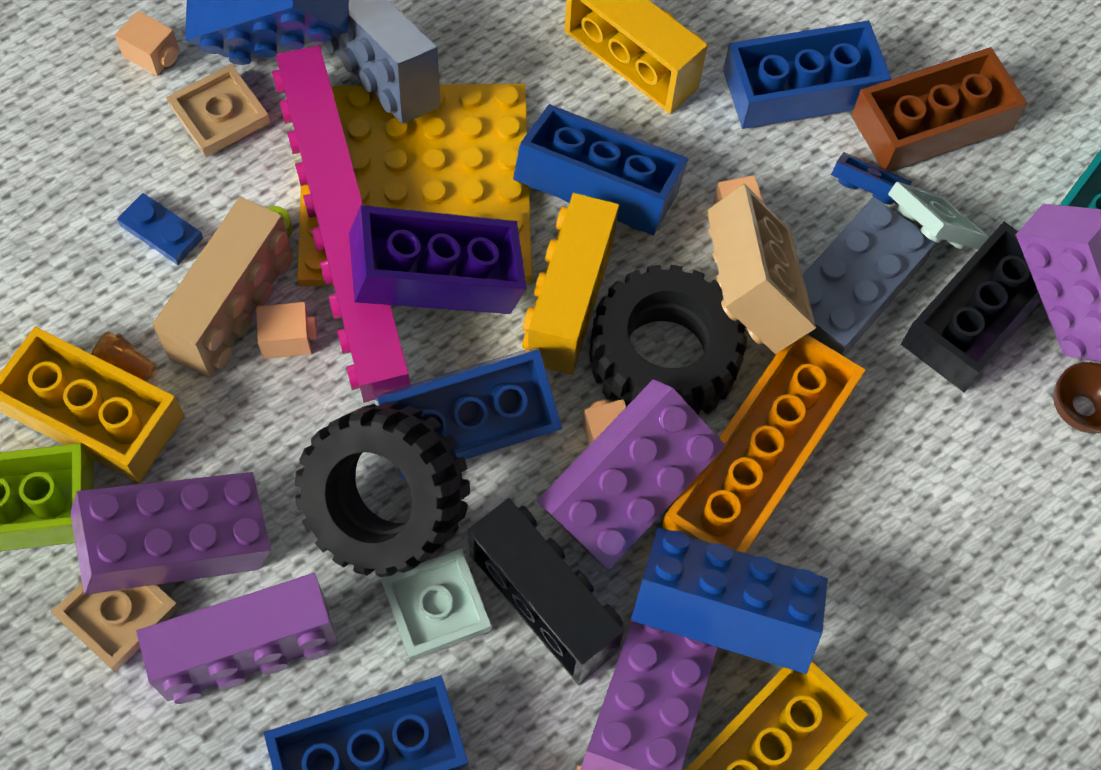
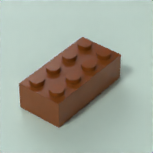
[851,47,1028,172]

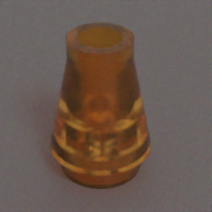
[92,331,157,382]

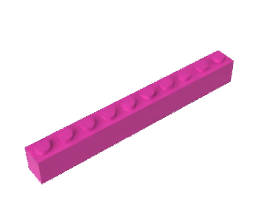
[272,45,410,403]

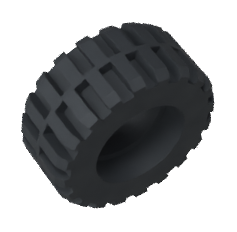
[589,265,747,416]
[295,402,470,577]

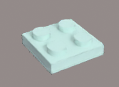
[888,182,989,250]
[380,548,492,661]

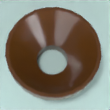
[1053,362,1101,434]

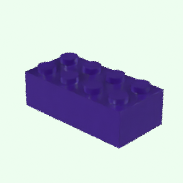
[349,205,527,314]

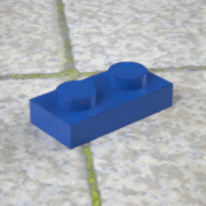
[831,152,912,205]
[117,193,203,265]

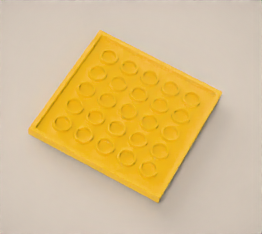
[297,84,532,286]

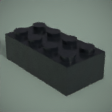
[900,221,1042,393]
[468,498,624,685]

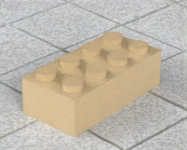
[707,183,816,354]
[152,196,293,379]

